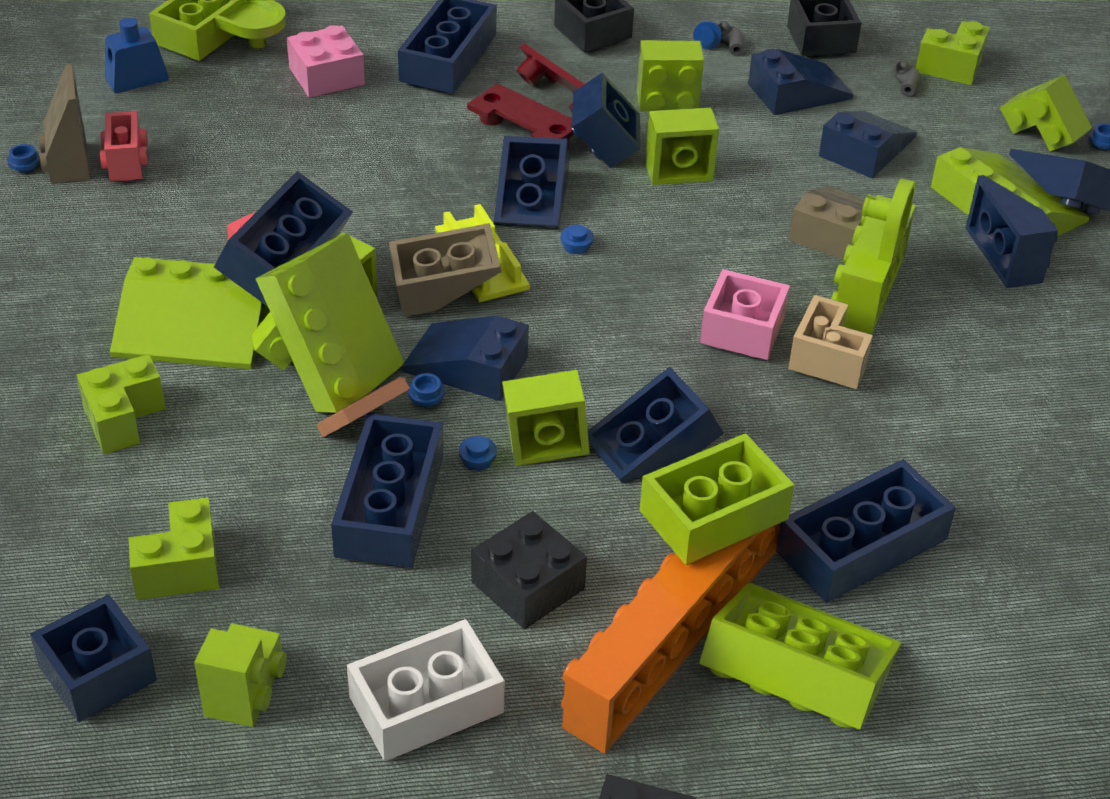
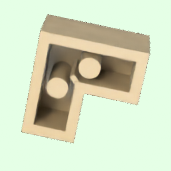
[788,295,873,389]

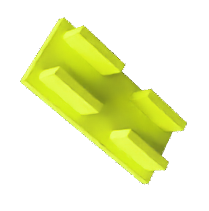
[435,204,530,302]

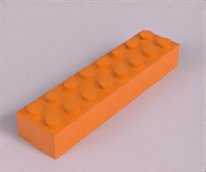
[561,523,781,754]

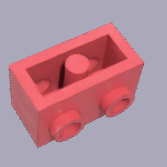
[100,111,148,182]

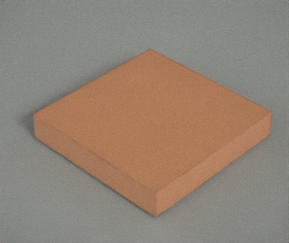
[317,377,410,437]

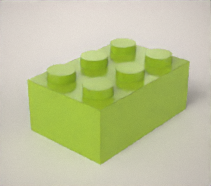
[639,433,794,565]

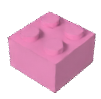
[287,25,365,98]
[700,269,790,360]

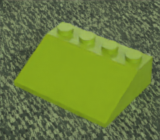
[931,147,1090,236]
[255,233,404,412]
[110,257,270,370]
[699,582,902,730]

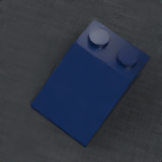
[748,49,854,115]
[819,110,917,179]
[494,136,570,228]
[1009,149,1110,215]
[965,175,1058,288]
[401,315,529,401]
[588,367,724,483]

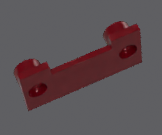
[516,43,584,112]
[467,83,575,148]

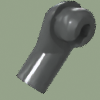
[717,21,744,56]
[893,59,921,97]

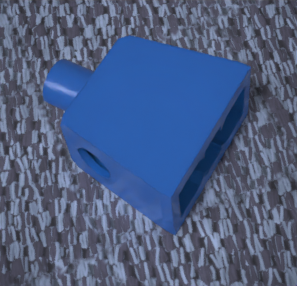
[105,18,169,93]

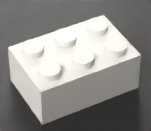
[347,619,505,762]

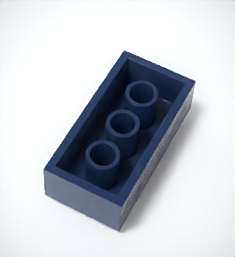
[398,0,497,94]
[214,171,353,307]
[331,413,444,568]
[776,459,956,603]

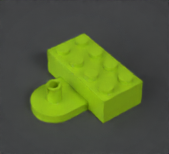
[149,0,286,61]
[831,178,916,335]

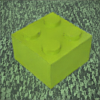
[637,40,704,111]
[645,107,719,185]
[502,370,590,466]

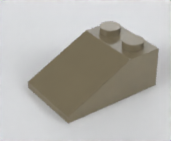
[39,64,90,184]
[789,185,866,259]
[389,223,501,317]

